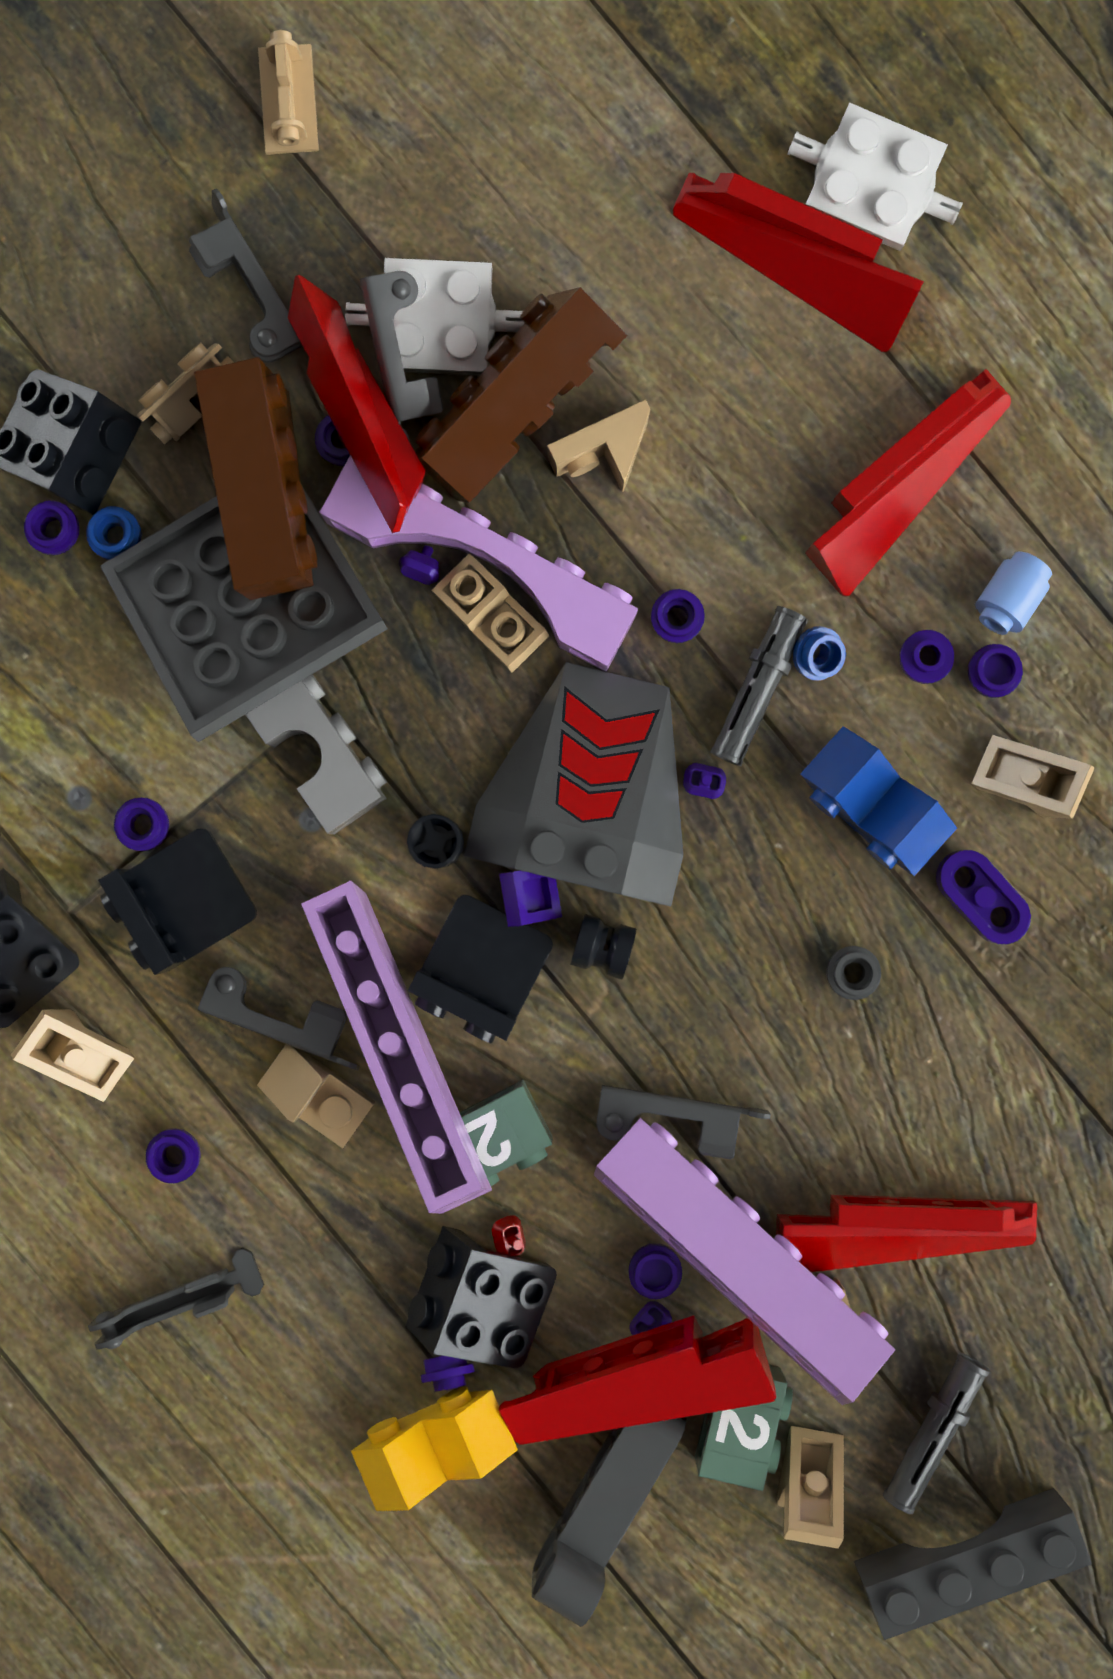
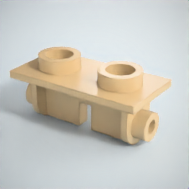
[258,30,319,155]
[137,342,234,445]

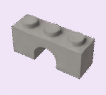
[245,674,387,835]

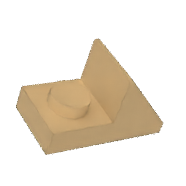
[547,400,650,492]
[971,735,1094,819]
[11,1009,134,1102]
[257,1044,376,1149]
[777,1426,844,1549]

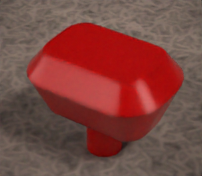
[492,1215,526,1256]

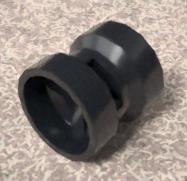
[407,814,464,869]
[570,914,637,979]

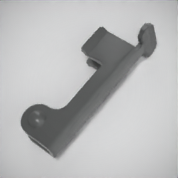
[189,188,302,363]
[360,271,443,442]
[198,967,360,1071]
[597,1085,771,1160]
[88,1248,264,1350]

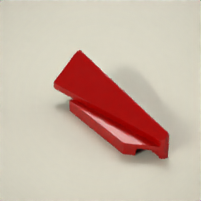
[673,173,924,352]

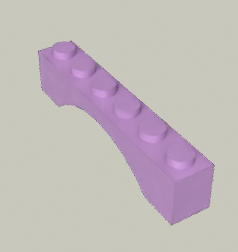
[319,455,638,672]

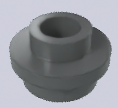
[826,946,881,1000]

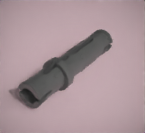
[710,606,809,767]
[883,1352,990,1514]

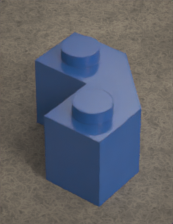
[800,726,957,876]

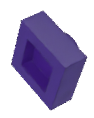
[499,870,562,927]

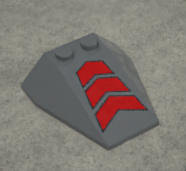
[464,662,684,907]

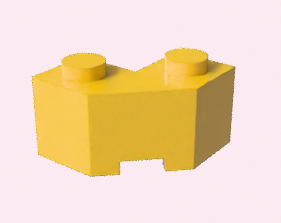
[351,1387,518,1511]

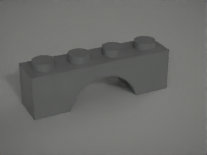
[854,1488,1092,1640]

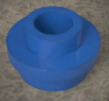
[86,506,142,560]
[793,626,846,680]

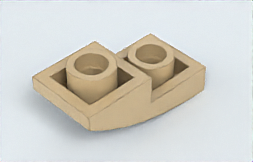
[432,553,549,673]

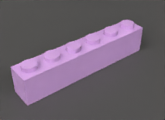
[301,881,492,1214]
[594,1118,896,1405]

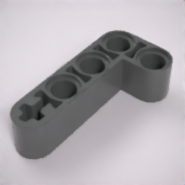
[532,1417,687,1627]

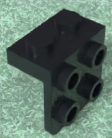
[0,369,142,515]
[98,829,257,975]
[0,868,79,1028]
[408,895,553,1043]
[405,1226,557,1368]

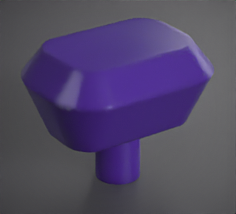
[399,545,439,585]
[683,763,726,799]
[629,1301,672,1335]

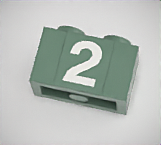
[459,1079,553,1186]
[694,1365,793,1491]

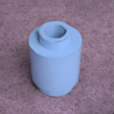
[975,551,1052,635]

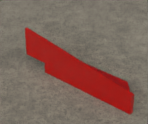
[288,275,426,533]
[805,369,1011,597]
[776,1194,1037,1272]
[499,1315,776,1445]

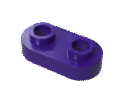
[936,850,1031,944]

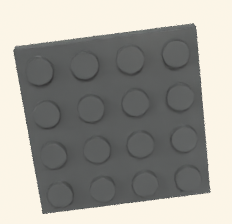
[100,484,388,742]

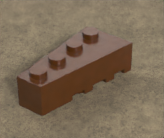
[414,287,628,503]
[194,357,317,600]

